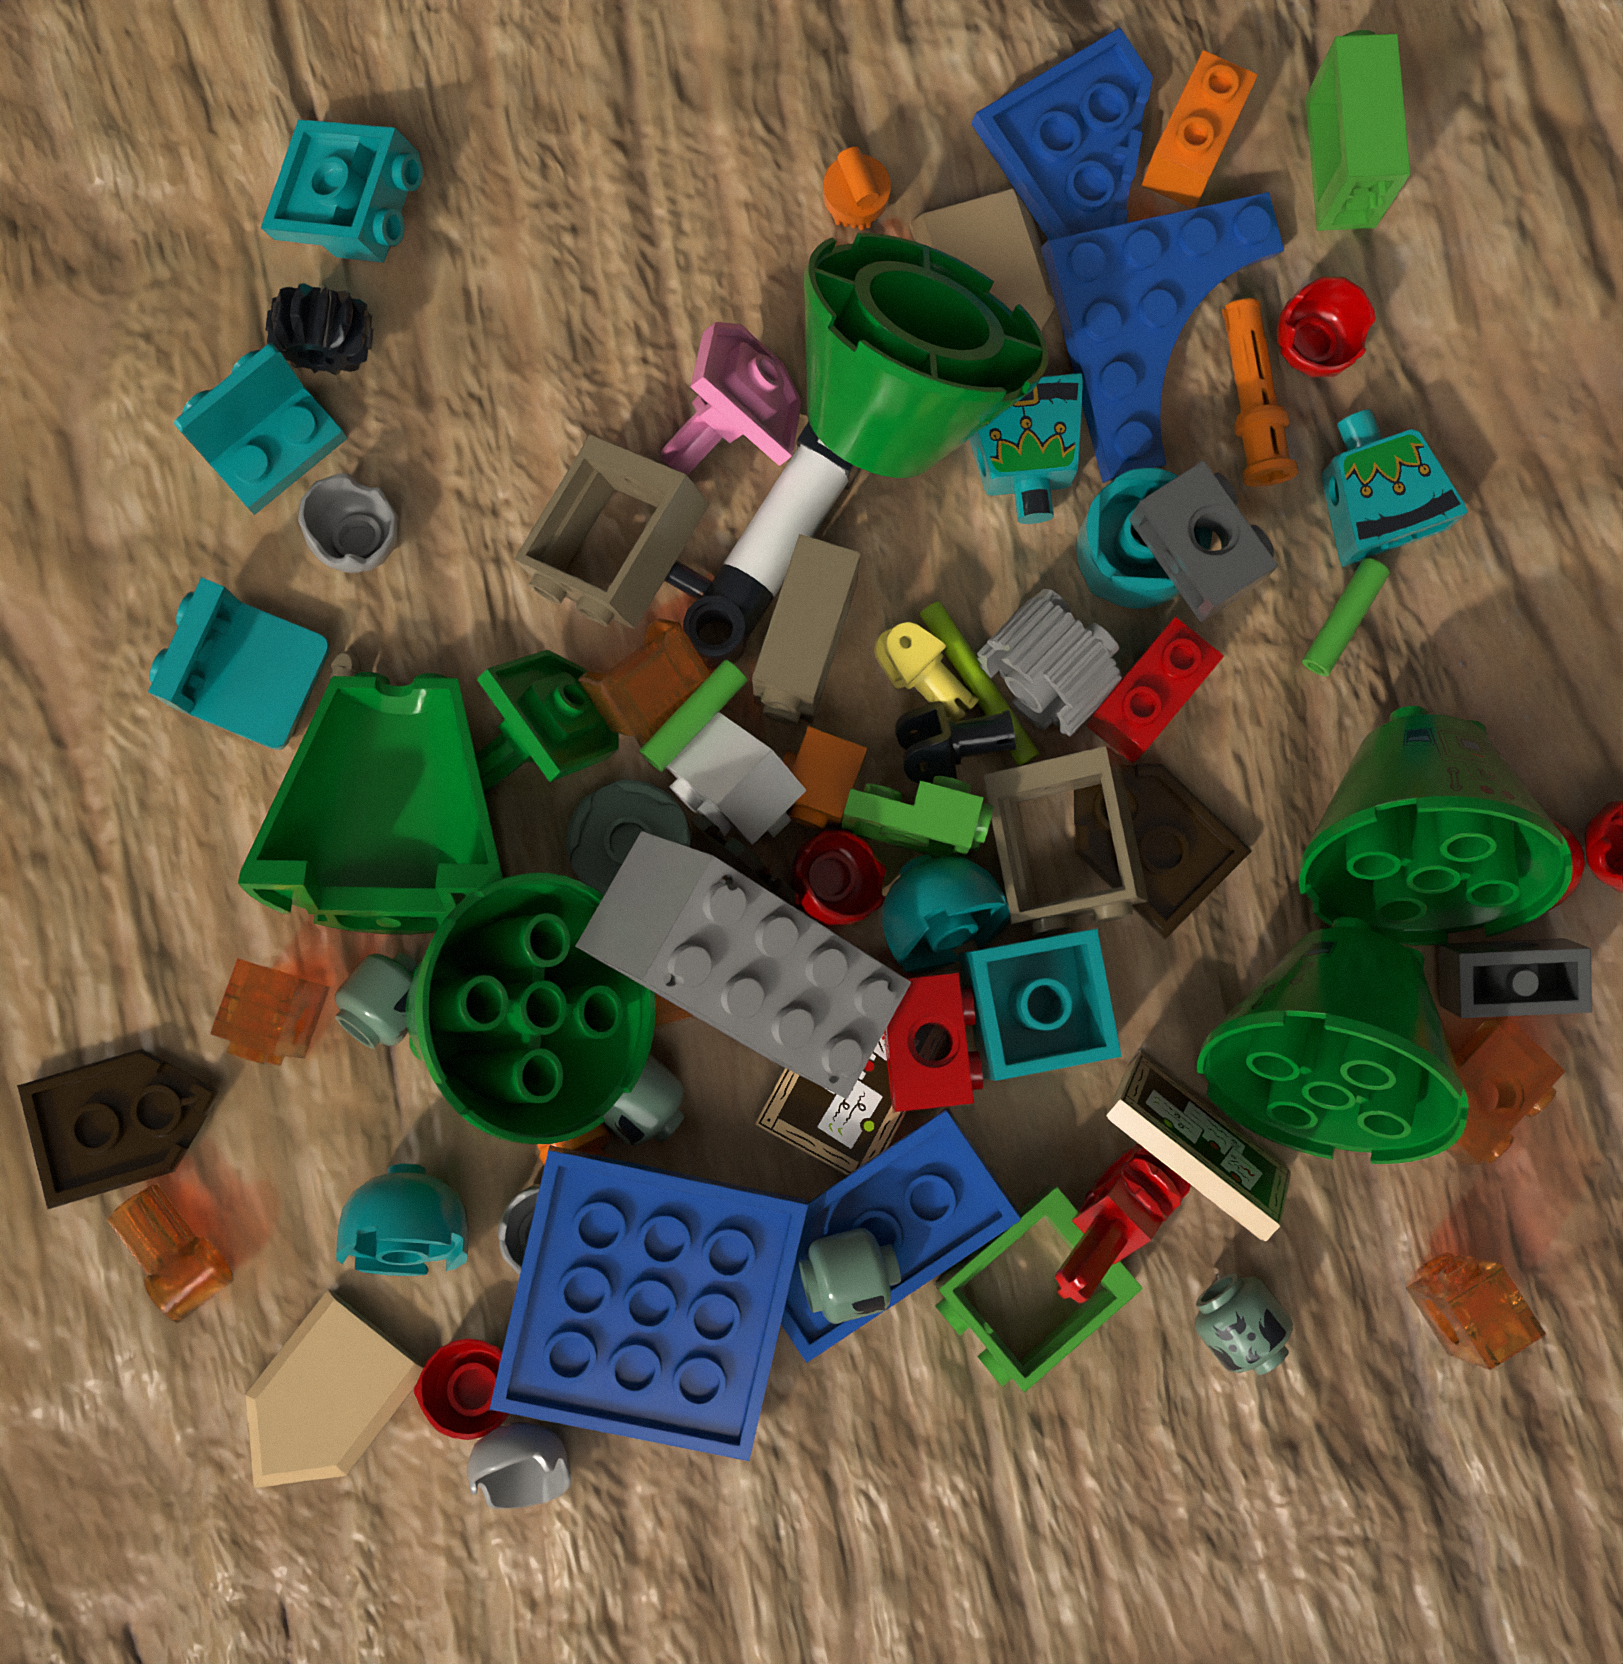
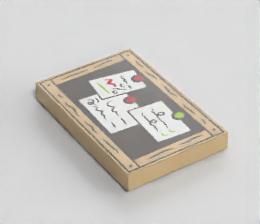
[755,1025,947,1175]
[1106,1052,1291,1241]

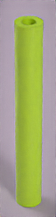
[919,601,1040,766]

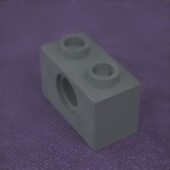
[1129,460,1278,623]
[1438,938,1592,1018]

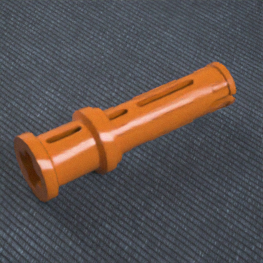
[1222,298,1299,487]

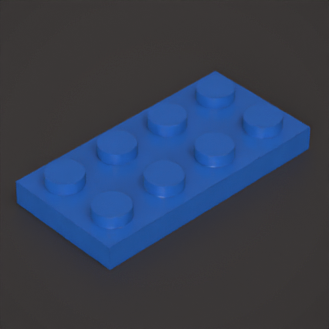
[781,1107,1022,1363]

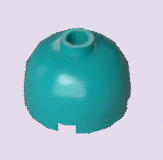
[881,855,1011,974]
[336,1163,469,1276]

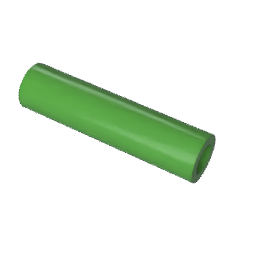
[1302,558,1390,677]
[639,660,748,772]

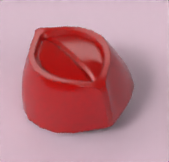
[414,1338,510,1440]

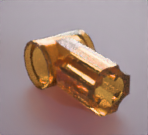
[107,1184,234,1323]

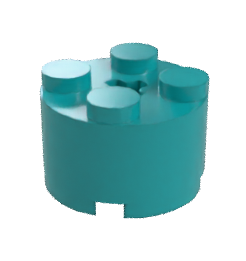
[1076,468,1212,609]

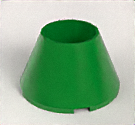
[804,233,1048,478]

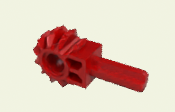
[1055,1142,1191,1303]

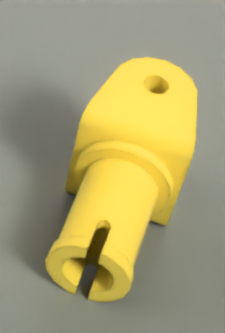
[874,622,979,722]

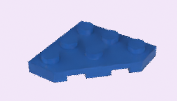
[971,28,1153,240]

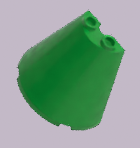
[238,672,503,935]

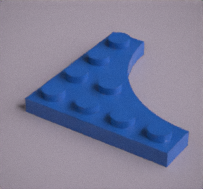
[1041,192,1284,483]

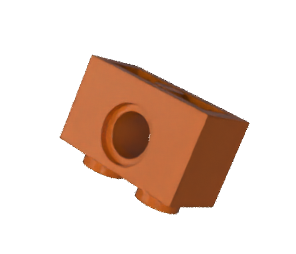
[1141,50,1258,209]

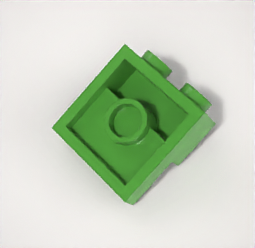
[841,776,994,858]

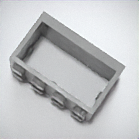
[575,831,911,1099]

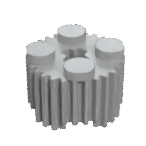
[977,589,1122,737]

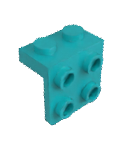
[148,577,330,750]

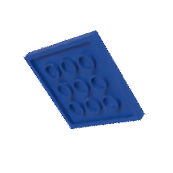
[490,1145,808,1461]

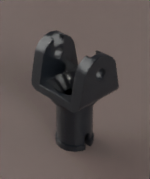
[895,702,1016,784]

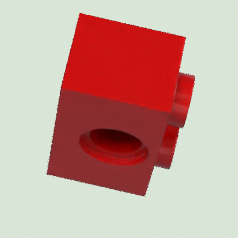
[1085,616,1224,764]
[884,973,983,1113]

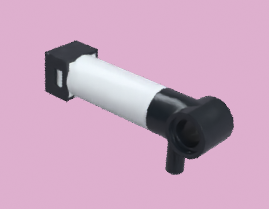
[664,421,861,670]

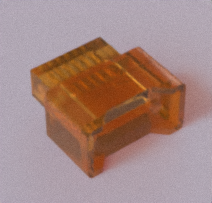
[578,618,711,747]

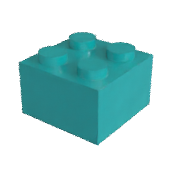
[958,929,1122,1081]

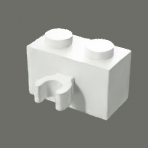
[666,712,806,845]

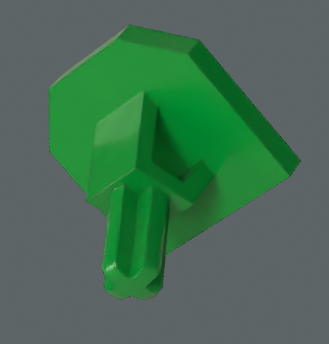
[475,649,619,793]

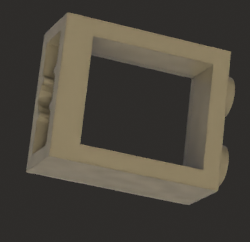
[514,435,710,629]
[752,534,861,725]
[983,746,1149,935]

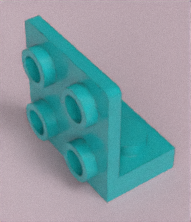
[174,343,348,515]

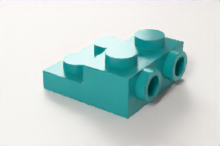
[261,119,423,263]

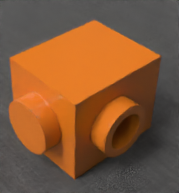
[782,726,867,831]

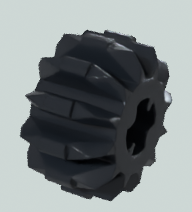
[265,283,374,375]

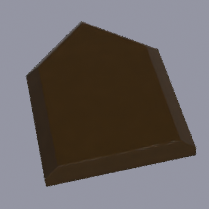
[1074,764,1252,940]
[691,814,800,910]
[17,1049,221,1209]

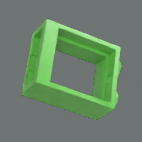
[1305,30,1410,231]
[934,1185,1143,1393]

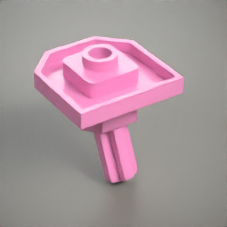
[660,322,802,475]

